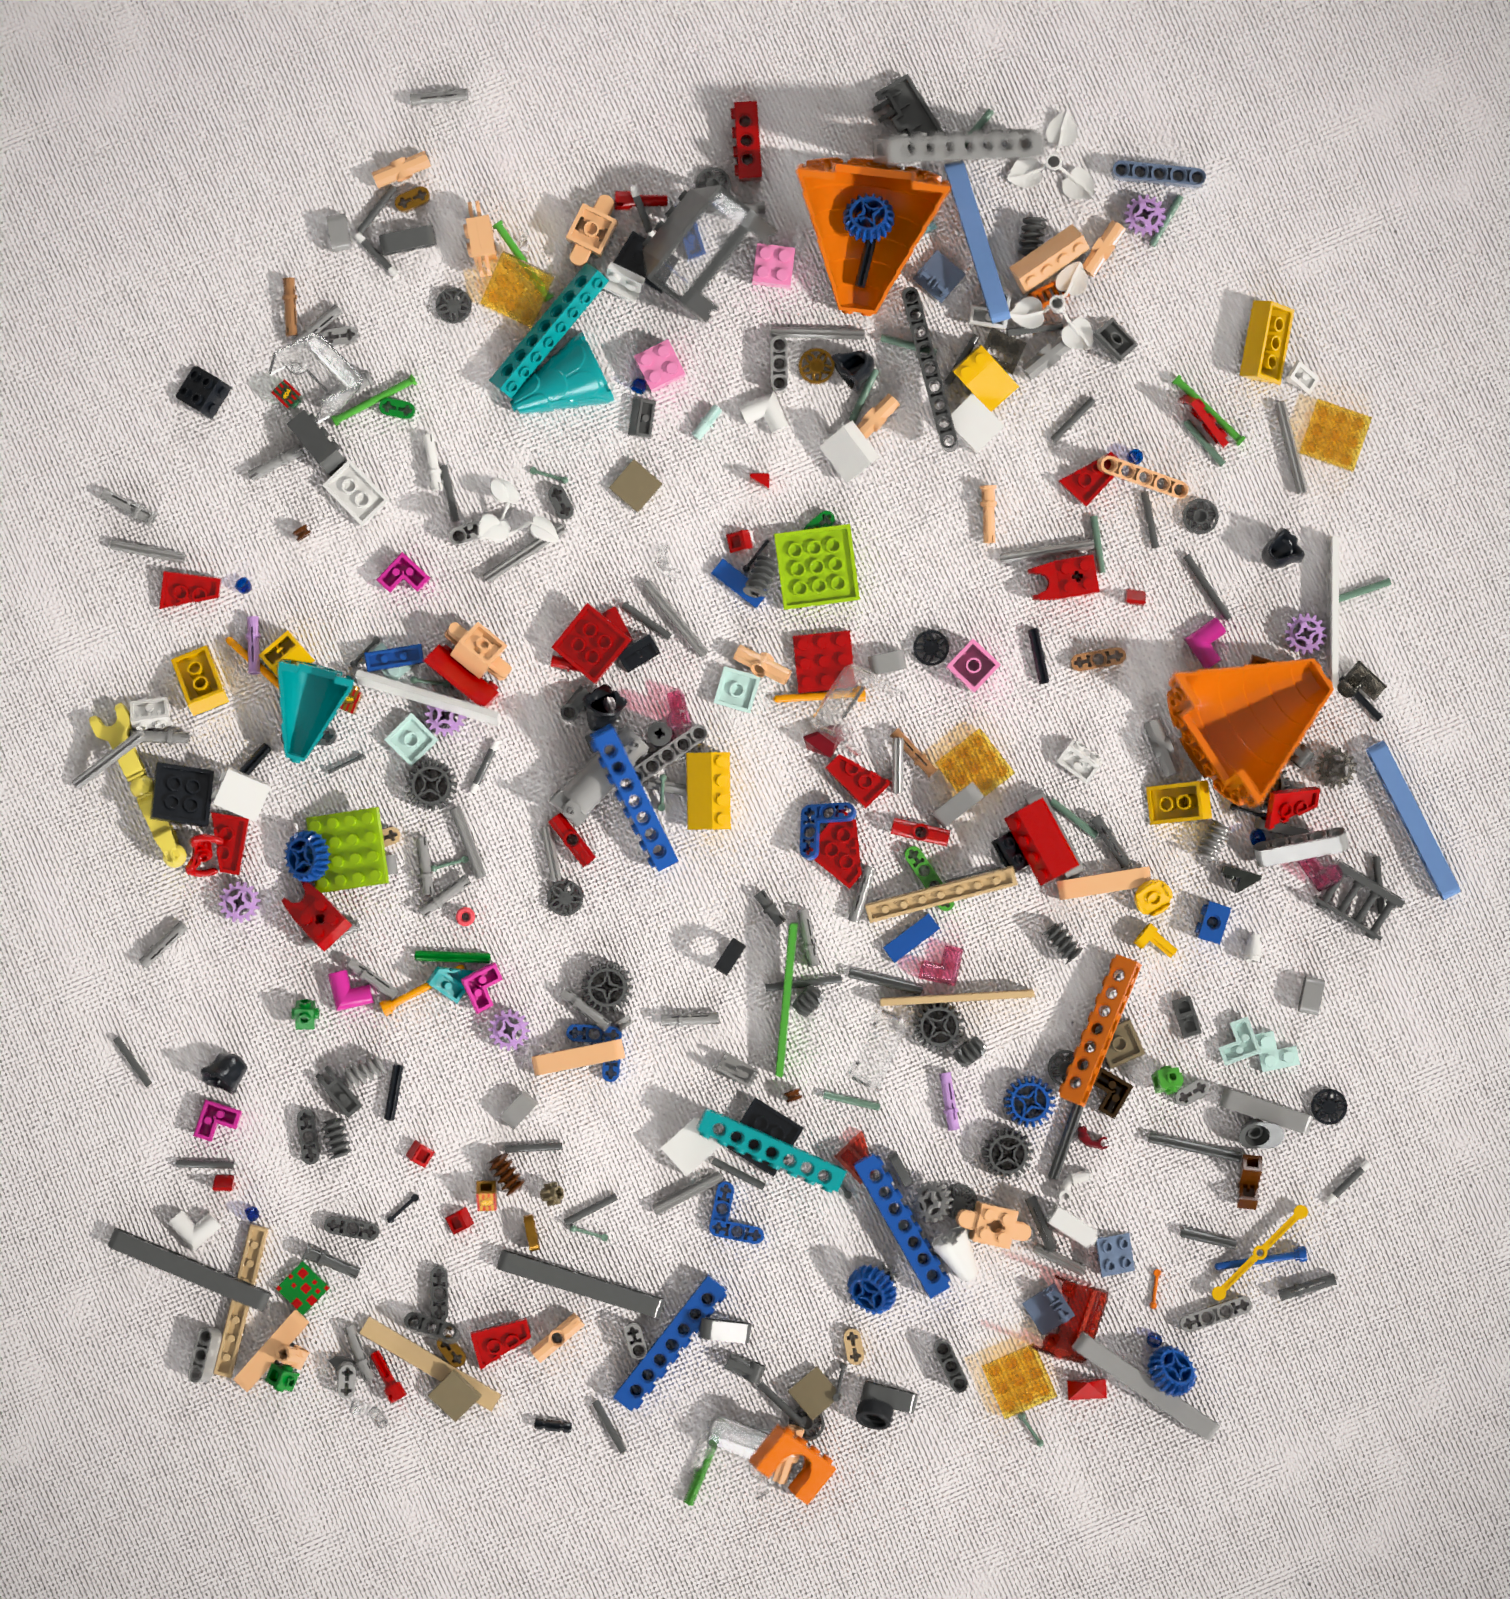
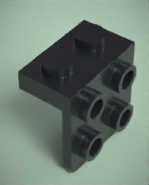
[176,365,232,420]

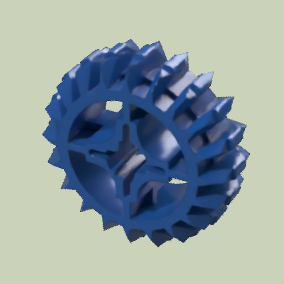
[843,193,895,244]
[284,830,331,882]
[1004,1076,1055,1128]
[847,1264,898,1315]
[1147,1345,1197,1397]

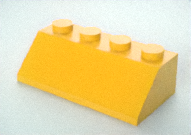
[1239,300,1294,385]
[686,752,731,830]

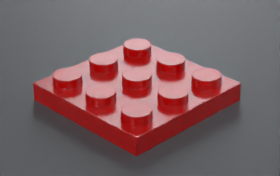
[551,603,632,684]
[793,630,856,694]

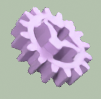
[1124,194,1166,237]
[1284,613,1327,655]
[425,695,467,737]
[219,881,261,923]
[488,1009,530,1051]

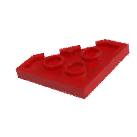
[806,811,862,889]

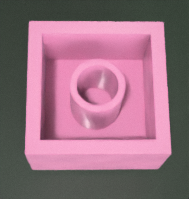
[752,243,795,289]
[634,339,686,393]
[946,639,1001,693]

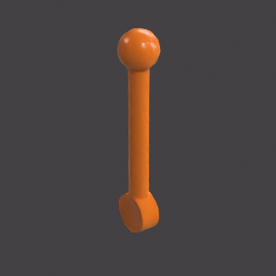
[1149,1269,1161,1309]

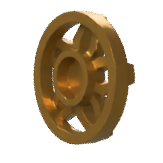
[799,348,835,384]

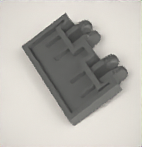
[872,73,943,151]

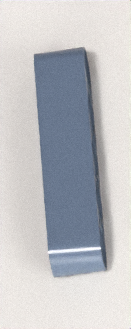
[1111,160,1206,188]

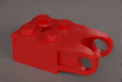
[1027,554,1100,600]
[281,881,353,952]

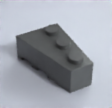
[287,410,347,477]

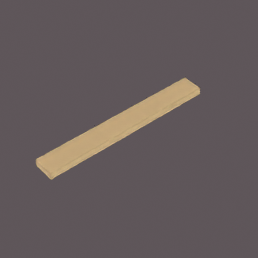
[865,866,1018,923]
[880,989,1035,1006]
[213,1224,269,1378]
[360,1316,502,1412]

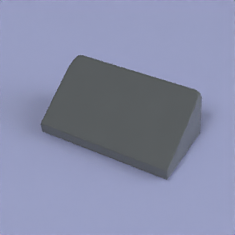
[628,398,656,439]

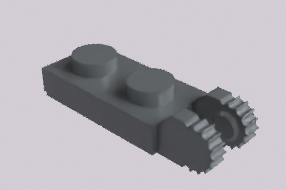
[315,1065,363,1118]

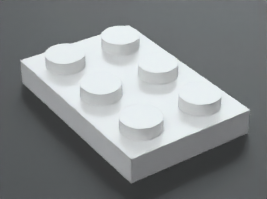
[322,459,390,527]

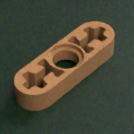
[1070,647,1126,672]

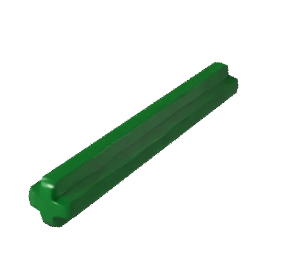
[414,950,491,963]

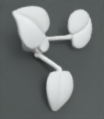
[1007,111,1094,200]
[1010,261,1093,350]
[478,478,559,543]

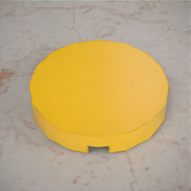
[1134,879,1173,916]

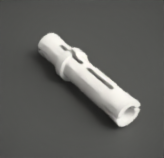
[422,433,443,492]

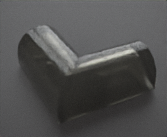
[1337,660,1387,701]

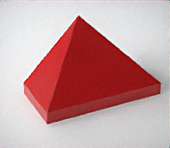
[1067,1379,1107,1400]

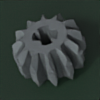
[792,985,824,1017]
[953,1036,987,1067]

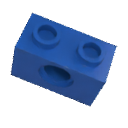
[1194,901,1232,945]

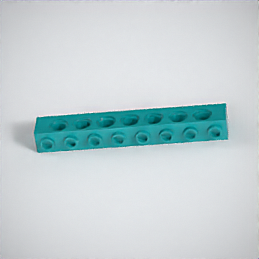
[489,263,609,399]
[696,1107,847,1193]

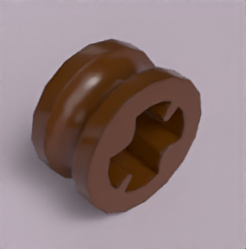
[292,524,312,542]
[784,1088,802,1103]

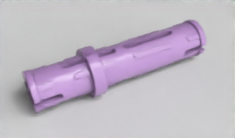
[246,616,261,675]
[939,1072,960,1131]

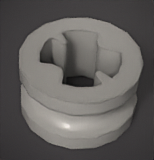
[615,1014,634,1031]

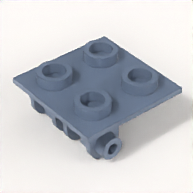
[912,250,966,304]
[1095,1233,1135,1277]
[1022,1283,1075,1336]

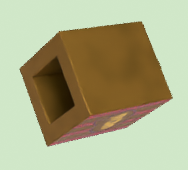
[340,685,363,714]
[476,1180,497,1211]

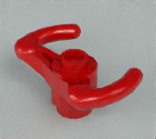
[185,834,223,877]

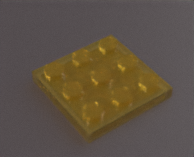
[480,251,555,328]
[1298,399,1372,472]
[935,728,1015,796]
[981,1343,1057,1419]

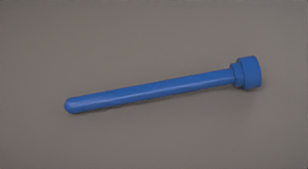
[1214,1246,1307,1270]

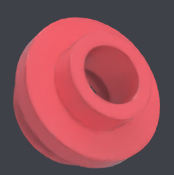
[456,907,475,926]

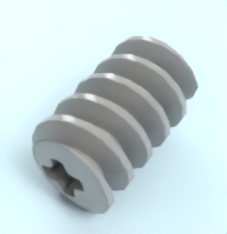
[1194,819,1232,862]
[344,1053,387,1089]

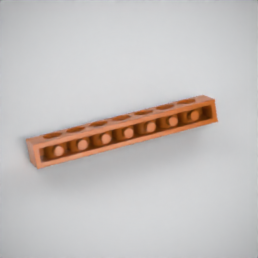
[1059,954,1142,1107]

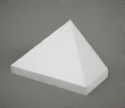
[1284,360,1319,395]

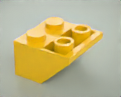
[259,630,315,677]

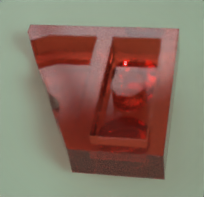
[834,1131,874,1184]

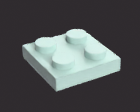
[713,666,761,714]
[384,713,439,767]

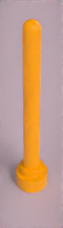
[226,637,280,690]
[774,686,866,703]
[379,964,465,1016]

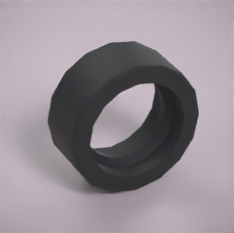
[714,938,746,976]
[855,1399,894,1430]

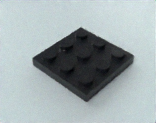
[150,762,214,828]
[726,1097,804,1177]

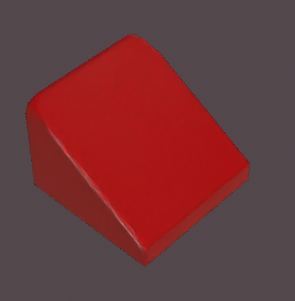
[750,473,769,490]
[726,530,753,553]
[1125,589,1146,606]
[406,1140,435,1168]
[213,1175,235,1191]
[445,1207,474,1235]

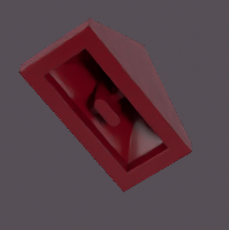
[803,724,843,758]

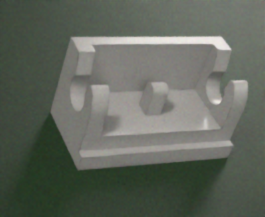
[716,1052,759,1088]

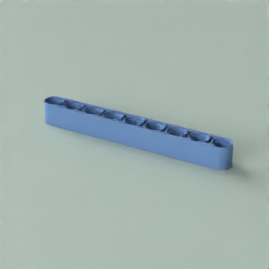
[944,160,1011,324]
[1366,740,1461,901]

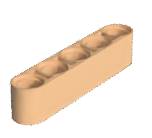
[1097,456,1189,499]
[1057,866,1151,900]
[531,1039,625,1076]
[233,1309,309,1392]

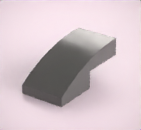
[1172,995,1202,1040]

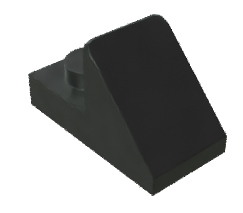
[1221,865,1262,893]

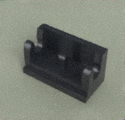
[619,634,660,673]

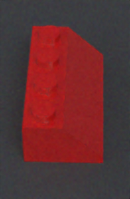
[423,644,500,708]
[1004,797,1080,886]

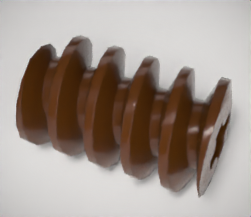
[486,1153,525,1197]

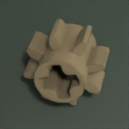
[540,1182,564,1206]

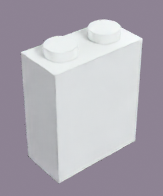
[944,393,1005,455]
[819,421,880,483]
[211,767,271,822]
[661,1116,721,1177]
[1046,1204,1098,1248]

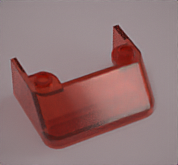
[1031,1274,1109,1363]

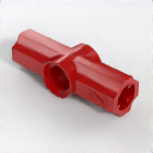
[548,813,597,868]
[891,818,951,847]

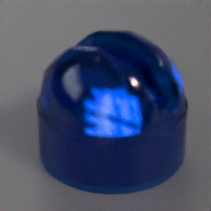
[630,378,647,395]
[1127,449,1143,465]
[235,577,252,594]
[1249,829,1266,845]
[244,1206,260,1223]
[1146,1332,1162,1348]

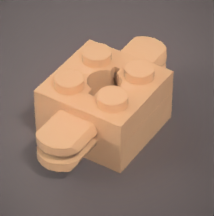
[566,195,618,267]
[463,200,497,277]
[445,622,511,681]
[956,1200,1031,1249]

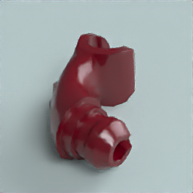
[1077,1126,1109,1150]

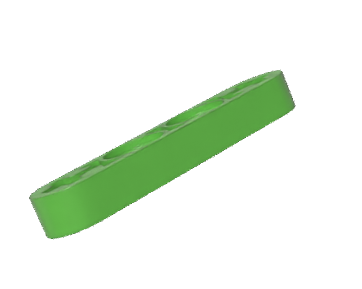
[905,846,954,911]

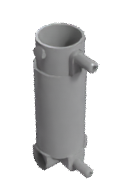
[549,725,650,828]

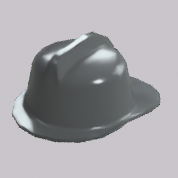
[1238,1119,1285,1149]

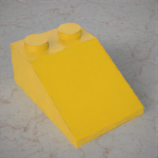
[952,344,1019,412]
[171,645,229,716]
[1146,780,1212,825]

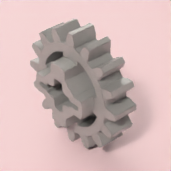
[912,1181,953,1223]

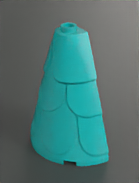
[510,332,615,414]
[277,660,355,763]

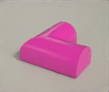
[376,552,430,593]
[1184,617,1226,669]
[460,962,503,1014]
[328,970,374,1012]
[193,1099,242,1142]

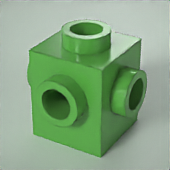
[1151,1065,1183,1095]

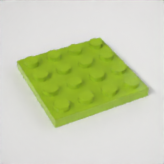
[774,524,860,610]
[306,807,389,893]

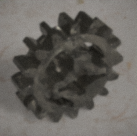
[1315,747,1357,789]

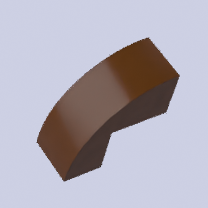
[1237,1154,1262,1210]

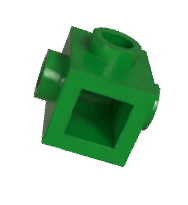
[291,999,320,1030]
[264,1363,300,1392]

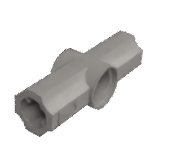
[1021,336,1071,380]
[1144,718,1180,777]

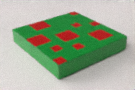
[276,1260,331,1315]

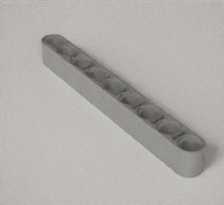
[1071,1331,1220,1442]

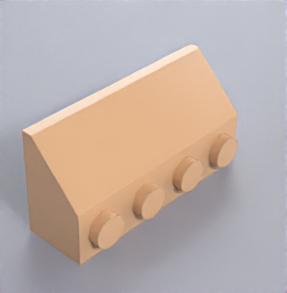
[1009,224,1089,295]

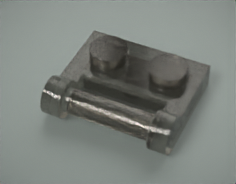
[983,328,1027,375]

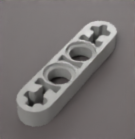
[1179,1296,1252,1332]

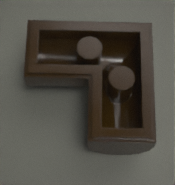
[1094,1067,1134,1119]

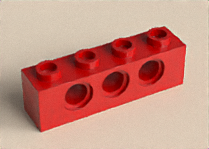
[731,101,762,182]

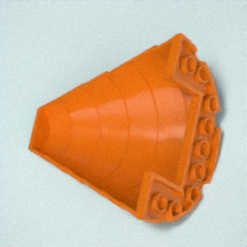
[796,157,951,316]
[1167,658,1334,808]

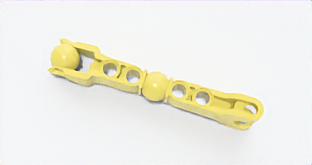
[89,702,187,868]

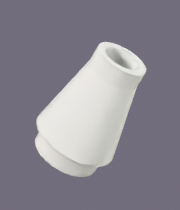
[1243,934,1262,963]

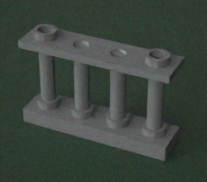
[1314,859,1406,941]

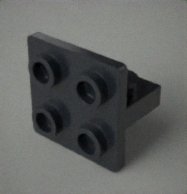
[991,831,1029,873]

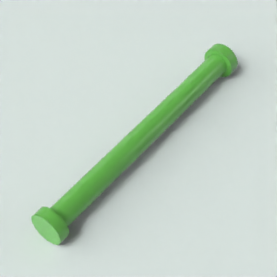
[492,220,554,302]
[331,374,417,427]
[1172,375,1246,446]

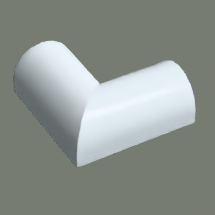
[968,290,1012,330]
[739,391,789,434]
[168,1210,222,1252]

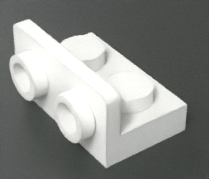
[603,262,645,303]
[129,697,172,731]
[1056,739,1103,784]

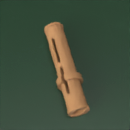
[282,277,298,336]
[890,727,938,777]

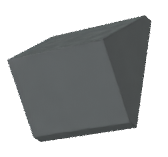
[1093,317,1139,365]

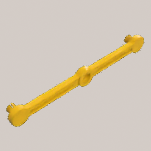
[1212,1205,1308,1301]

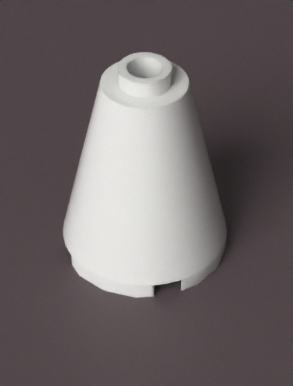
[931,1226,978,1282]

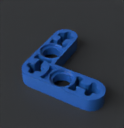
[800,802,857,861]
[566,1024,622,1082]
[709,1181,764,1244]

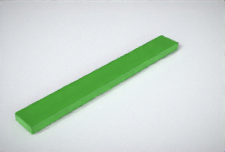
[775,922,798,1077]

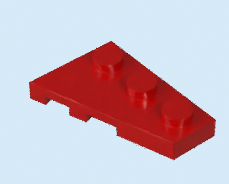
[1058,452,1124,507]

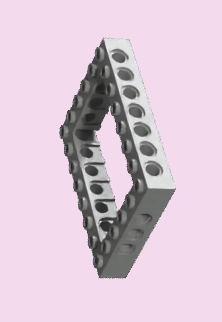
[872,129,1045,163]

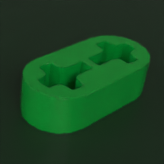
[379,398,416,420]
[804,511,835,530]

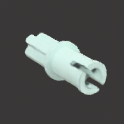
[691,405,722,441]

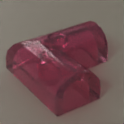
[666,690,692,729]
[1297,857,1343,892]
[918,945,964,986]

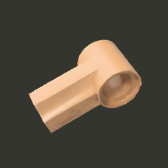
[275,1345,310,1370]

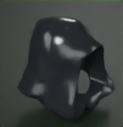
[831,350,875,391]
[1261,527,1305,569]
[582,684,627,731]
[200,1054,248,1094]

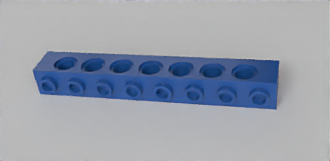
[590,724,679,872]
[852,1153,951,1299]
[613,1274,727,1411]

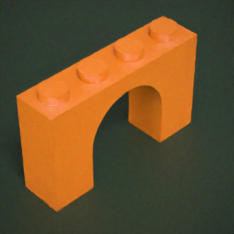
[749,1424,837,1505]

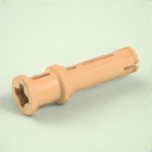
[979,485,997,543]

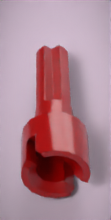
[614,191,668,210]
[370,1350,407,1404]

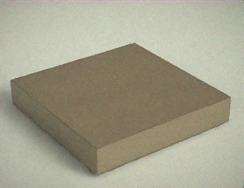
[609,459,663,513]
[1095,1019,1145,1069]
[787,1366,842,1421]
[428,1369,482,1422]

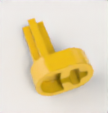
[1133,922,1178,958]

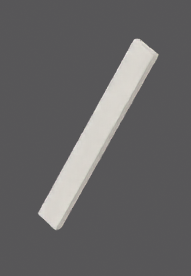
[1326,536,1339,691]
[355,670,502,726]

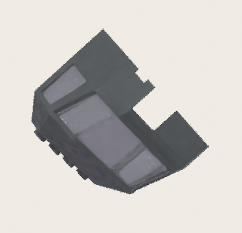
[642,185,778,323]

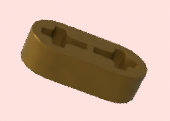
[395,186,430,213]
[523,1214,540,1252]
[437,1334,466,1367]

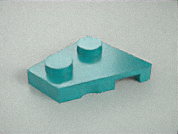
[426,967,475,1004]

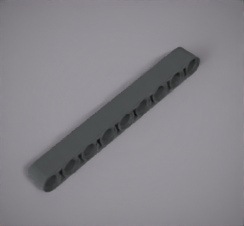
[902,287,958,452]
[107,1228,271,1312]
[496,1250,665,1318]

